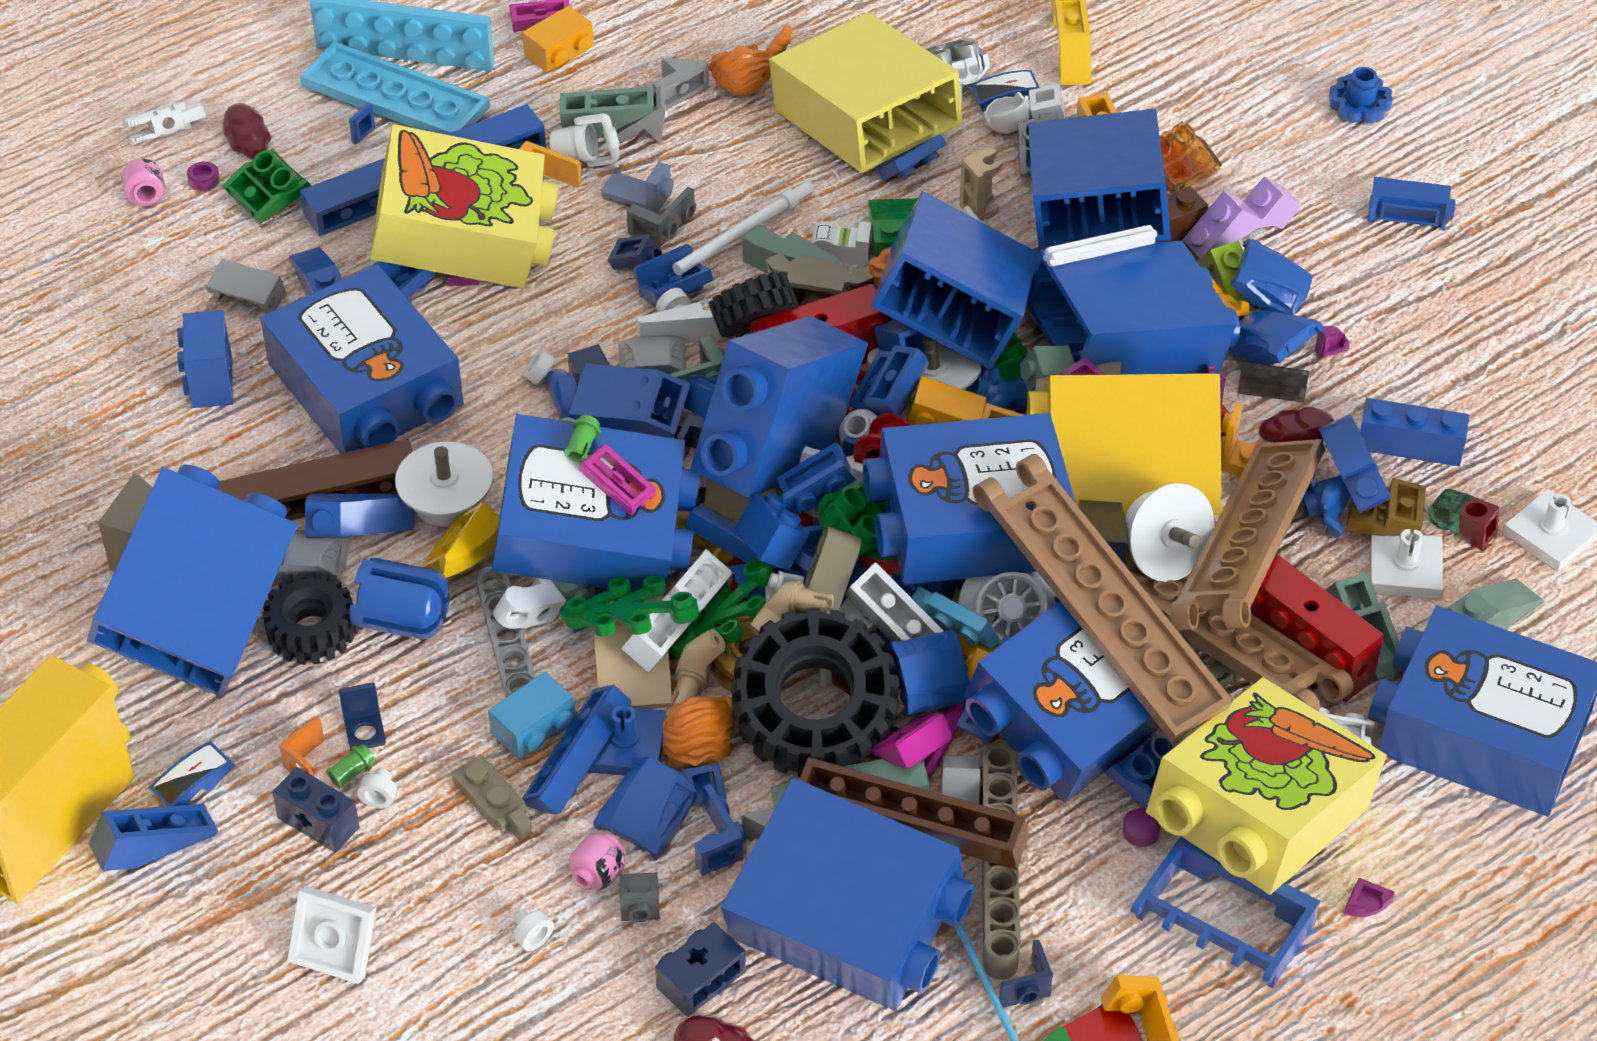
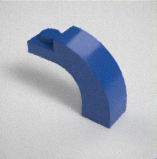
[1319,413,1392,513]

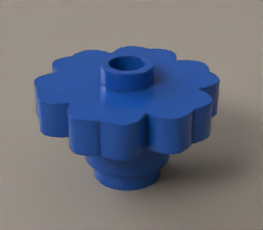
[1329,67,1393,124]

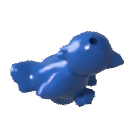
[965,366,1028,413]
[1302,462,1379,538]

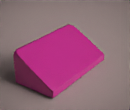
[871,713,952,769]

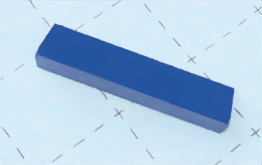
[684,503,807,585]
[522,685,631,815]

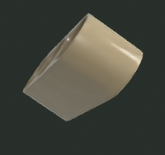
[796,526,862,614]

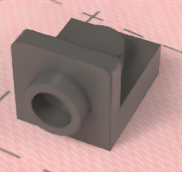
[620,872,660,922]

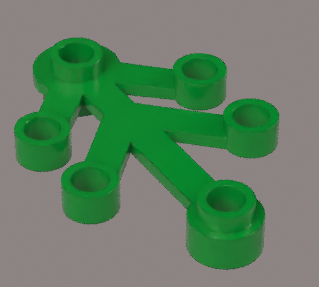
[669,557,775,660]
[559,575,700,636]

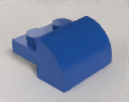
[849,345,929,417]

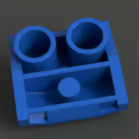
[1230,238,1313,315]
[1228,310,1324,366]
[887,629,970,716]
[1105,732,1176,809]
[593,757,697,860]

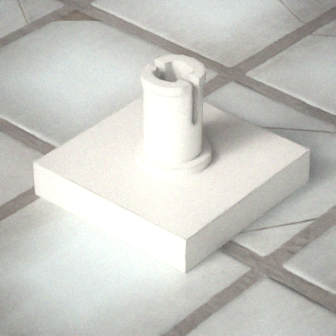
[1502,489,1597,572]
[1370,529,1443,599]
[287,886,376,984]

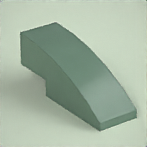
[742,224,842,273]
[1326,572,1404,681]

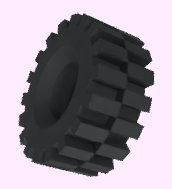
[709,272,799,338]
[262,573,356,665]

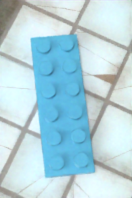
[310,0,495,71]
[300,41,490,135]

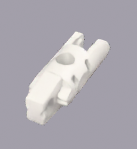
[123,101,206,145]

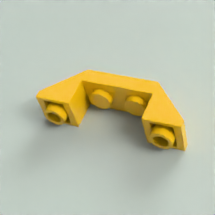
[1050,0,1091,85]

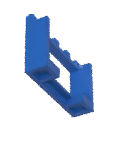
[1131,836,1320,988]

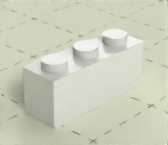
[846,562,944,642]

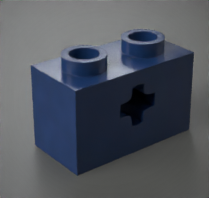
[272,767,360,853]
[655,922,746,1017]

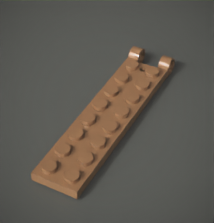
[1170,439,1325,631]
[973,454,1233,742]
[1125,549,1354,712]

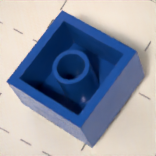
[177,310,234,408]

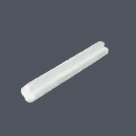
[1043,225,1157,267]

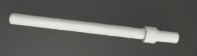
[673,181,814,275]

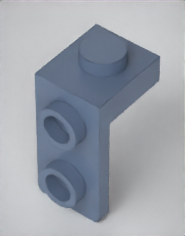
[601,162,674,213]

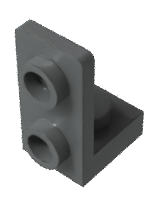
[627,187,696,248]

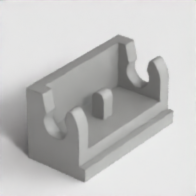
[206,259,287,314]

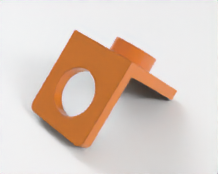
[279,717,324,776]

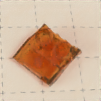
[1160,121,1222,193]

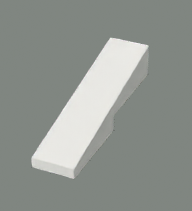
[637,302,748,343]
[621,549,733,672]

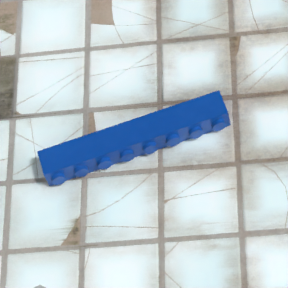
[300,104,546,237]

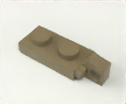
[451,755,533,841]

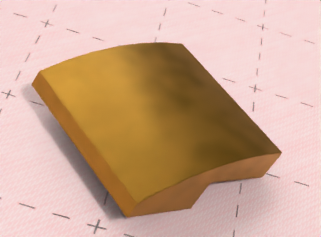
[1346,478,1426,536]

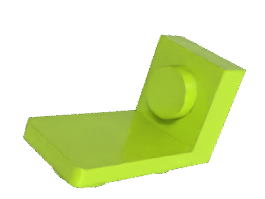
[1197,240,1252,306]

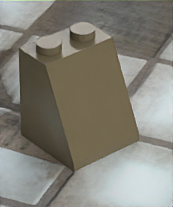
[98,474,153,571]

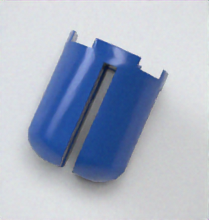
[350,557,450,640]

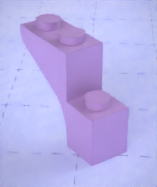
[1183,176,1302,258]

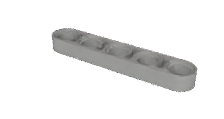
[476,565,536,698]

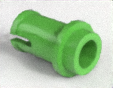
[564,415,601,463]
[326,744,375,789]

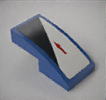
[970,70,1040,112]
[148,741,236,806]

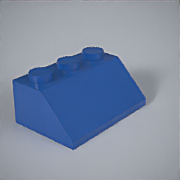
[1360,397,1469,467]

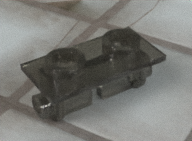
[1237,362,1309,403]

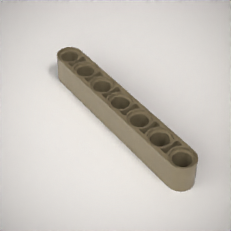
[981,742,1020,980]

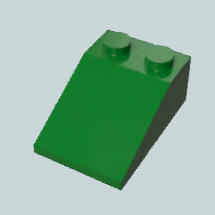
[868,198,918,258]

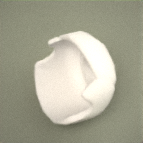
[984,92,1031,134]

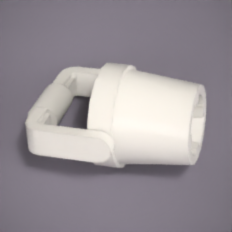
[550,113,620,167]

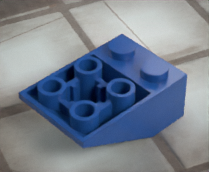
[567,363,690,438]

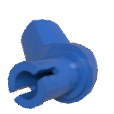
[546,369,577,419]

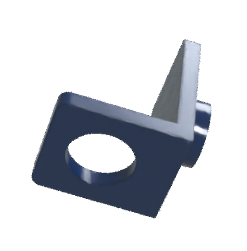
[339,682,386,751]
[999,939,1053,1007]

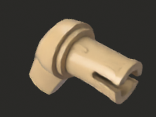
[749,580,834,637]
[668,629,725,709]

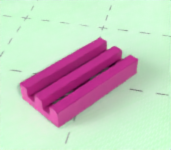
[509,0,570,32]
[579,444,657,516]

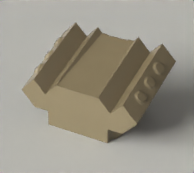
[765,253,875,306]

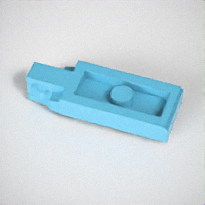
[911,586,999,650]

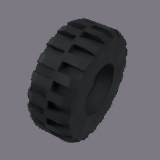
[732,608,899,778]

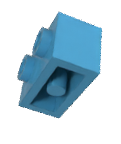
[488,671,575,759]

